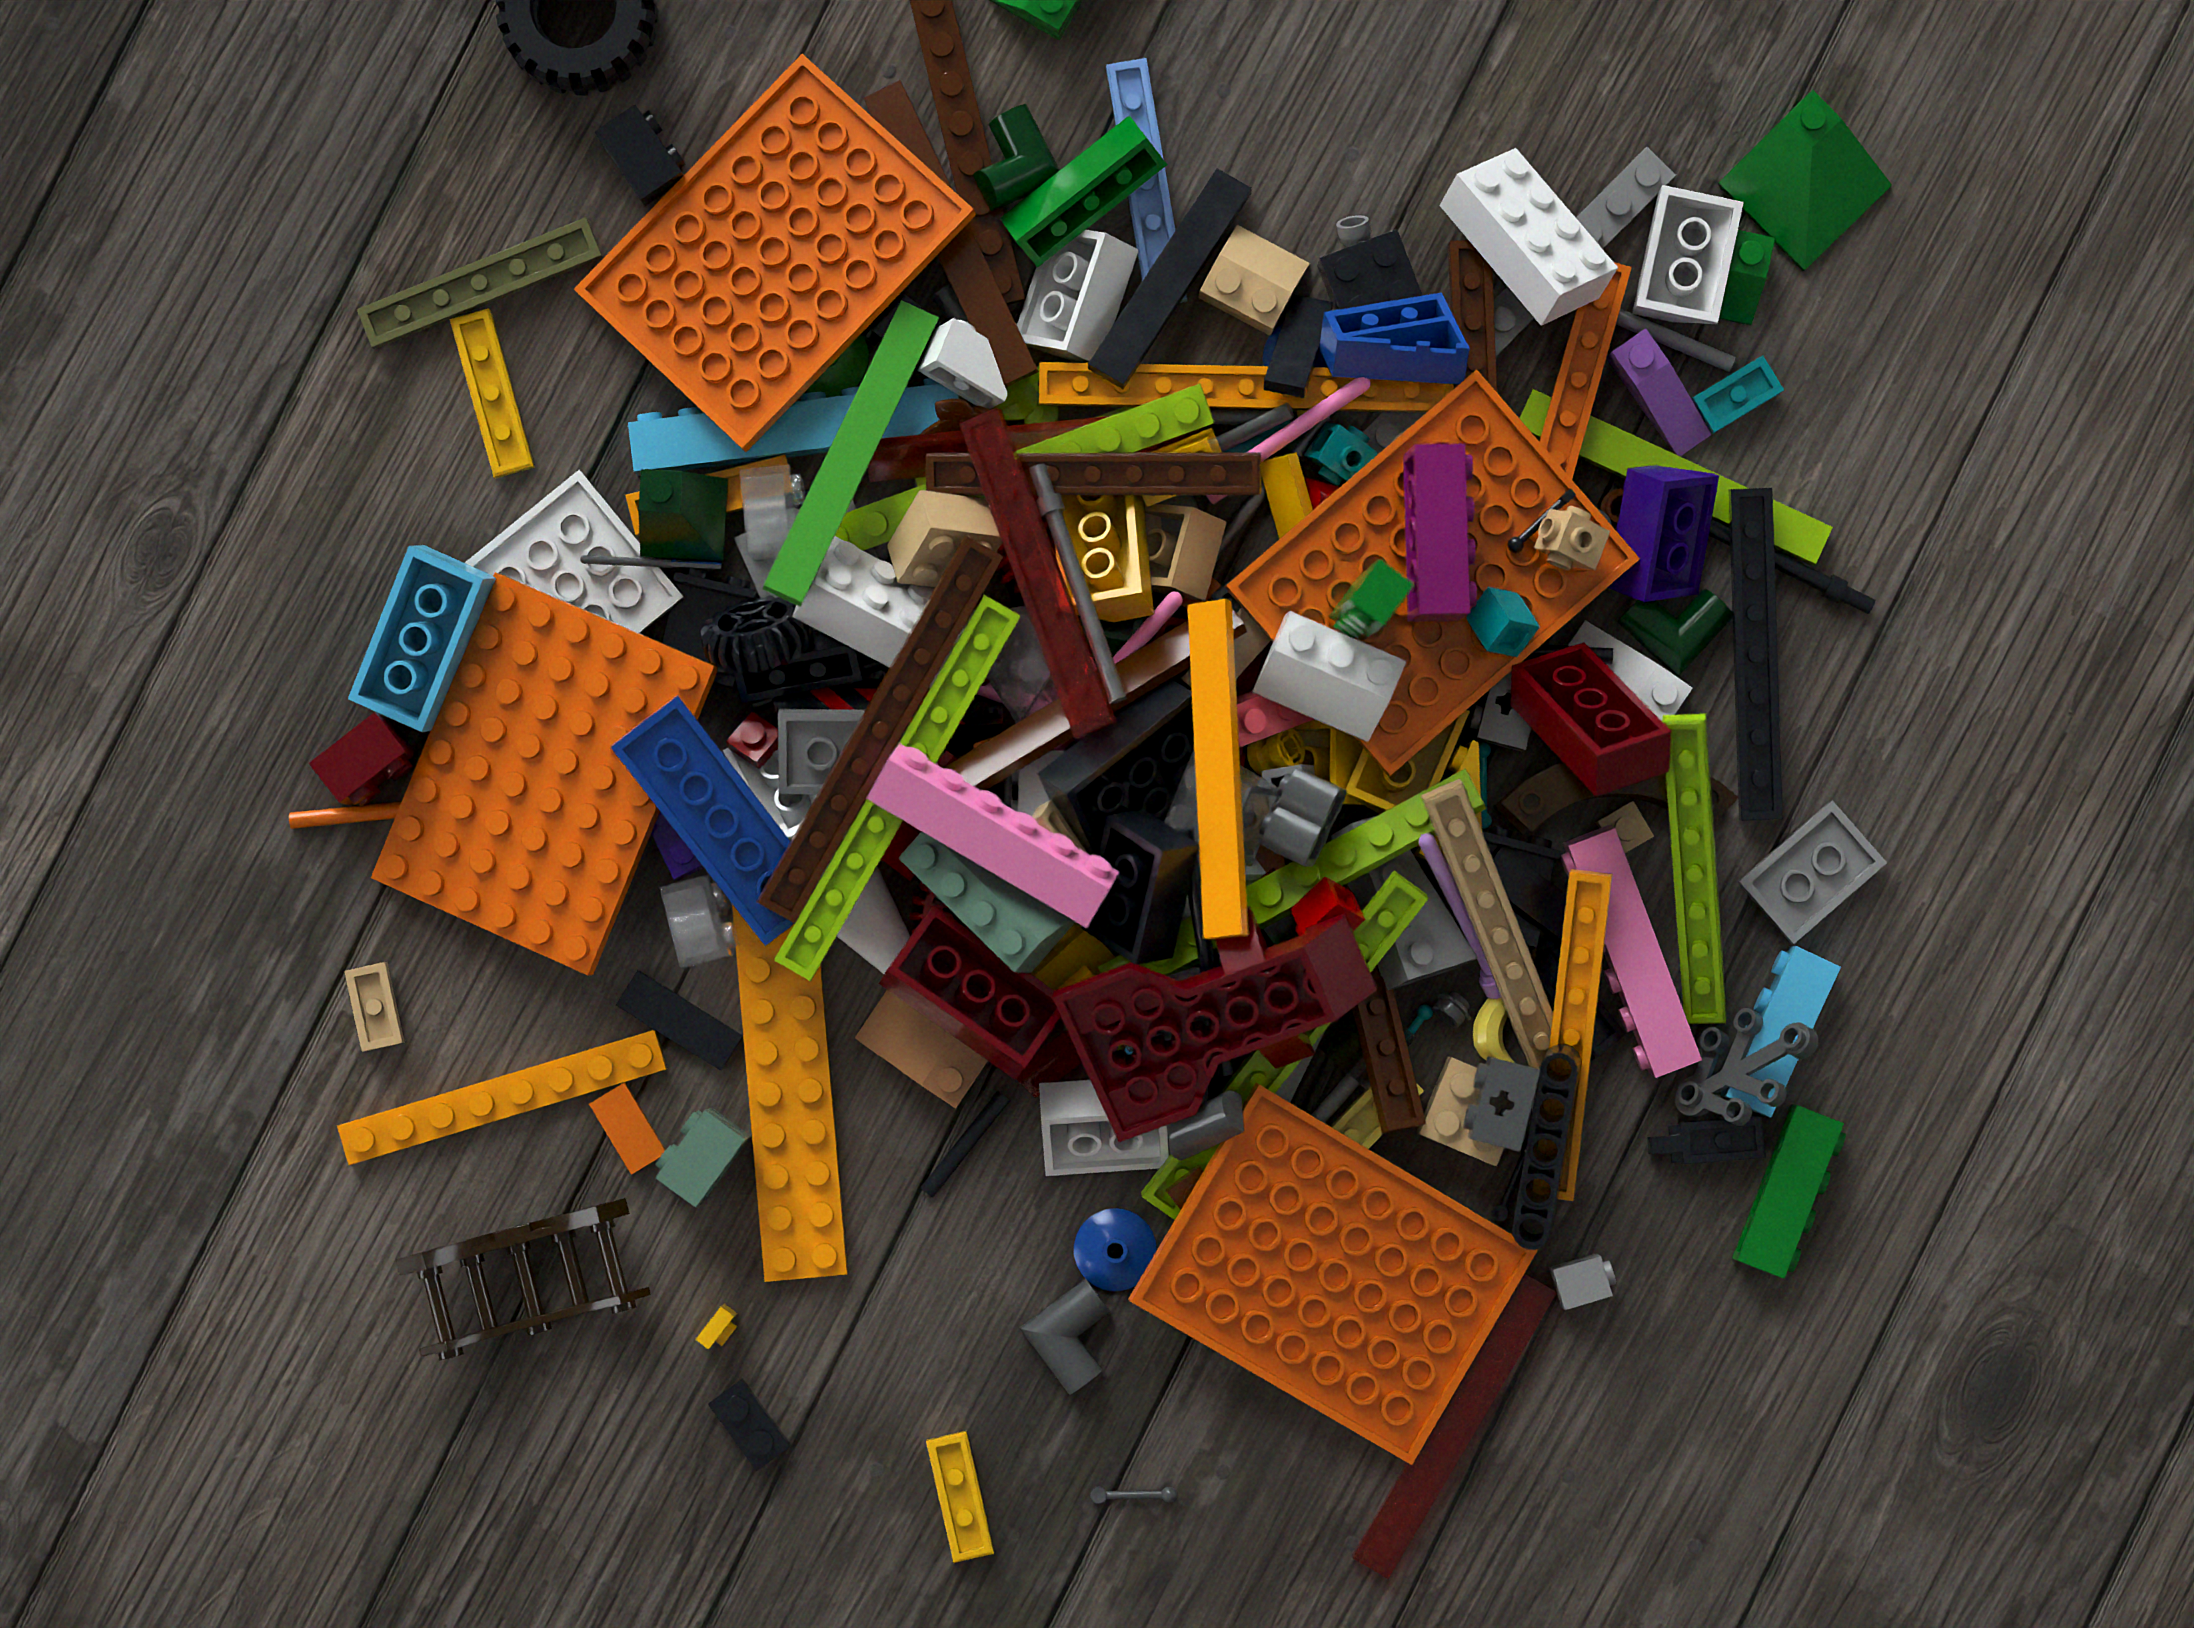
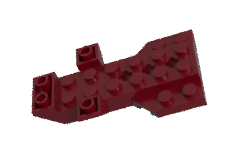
[1052,906,1377,1142]

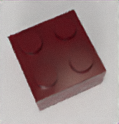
[309,712,418,807]

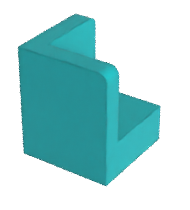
[1466,587,1540,657]

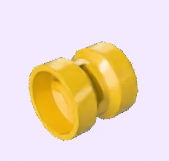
[1247,728,1305,776]

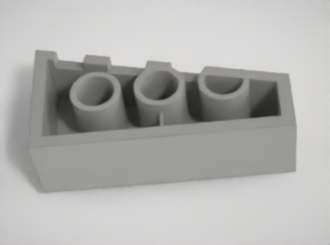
[1331,816,1478,990]

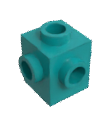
[1304,421,1378,486]

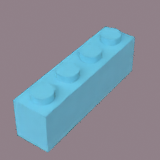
[1720,946,1841,1118]

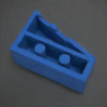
[1319,292,1470,385]

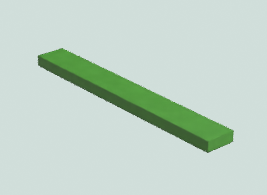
[763,300,939,607]

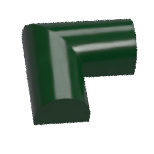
[973,104,1060,211]
[1617,589,1733,677]

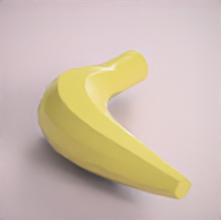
[1473,998,1515,1063]

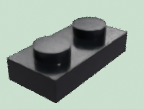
[708,1378,791,1471]

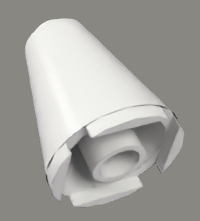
[837,866,910,974]

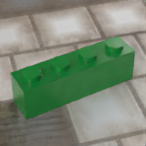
[1000,115,1168,268]
[1328,559,1414,641]
[1732,1104,1846,1279]

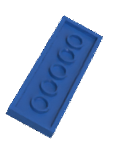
[611,695,820,946]

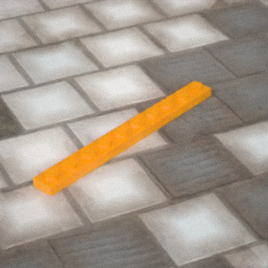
[1039,362,1454,413]

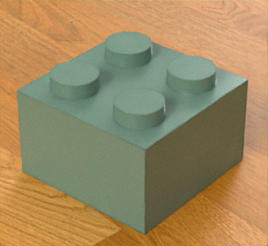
[655,1107,752,1208]

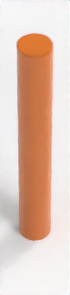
[289,801,402,829]

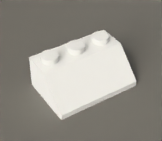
[1632,185,1744,324]
[1017,230,1139,363]
[1252,611,1406,742]
[1039,1080,1169,1176]

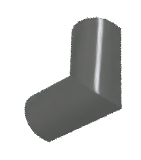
[1167,1087,1244,1161]
[1020,1279,1111,1395]

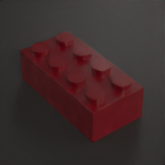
[1510,642,1672,796]
[879,905,1061,1080]

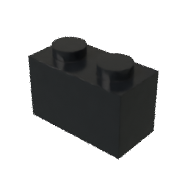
[595,105,686,206]

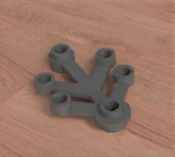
[1675,1008,1818,1126]

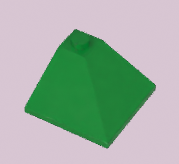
[1718,90,1892,272]

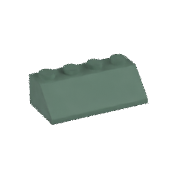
[899,831,1075,973]

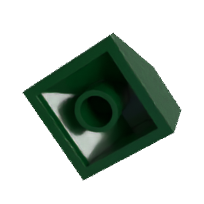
[638,469,729,562]

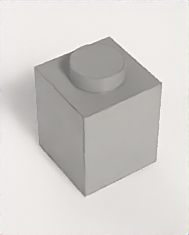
[1549,1254,1616,1310]

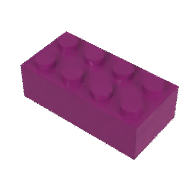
[1403,443,1477,622]

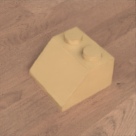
[1199,225,1310,336]
[1144,503,1226,601]

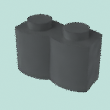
[1260,768,1347,867]

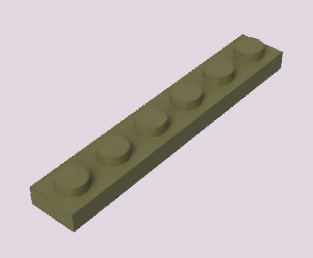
[356,217,603,350]

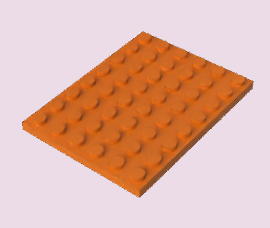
[574,54,977,452]
[1225,370,1640,777]
[371,572,718,975]
[1128,1083,1538,1465]

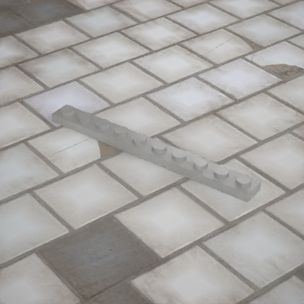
[1363,146,1676,456]

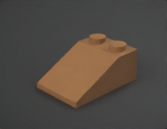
[855,990,988,1109]

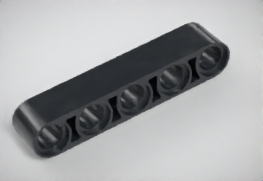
[1513,1044,1581,1250]

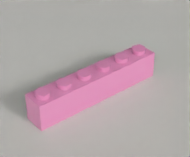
[866,744,1119,928]
[1560,825,1702,1078]

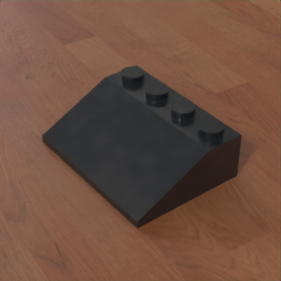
[1037,678,1197,856]

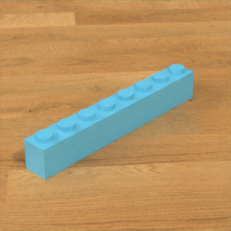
[628,378,959,476]

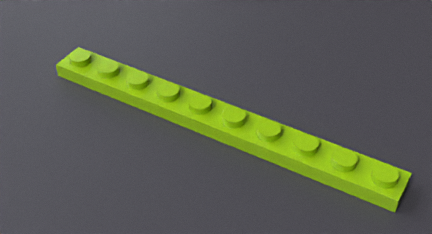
[835,384,1215,551]
[774,595,1021,981]
[1098,769,1486,978]
[1141,871,1429,1220]

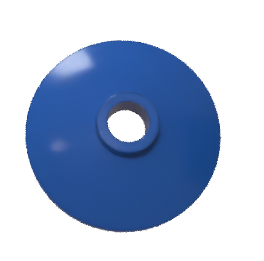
[1074,1208,1156,1291]

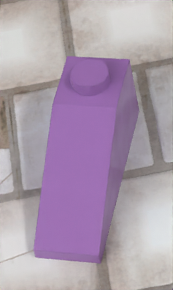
[1606,328,1712,457]

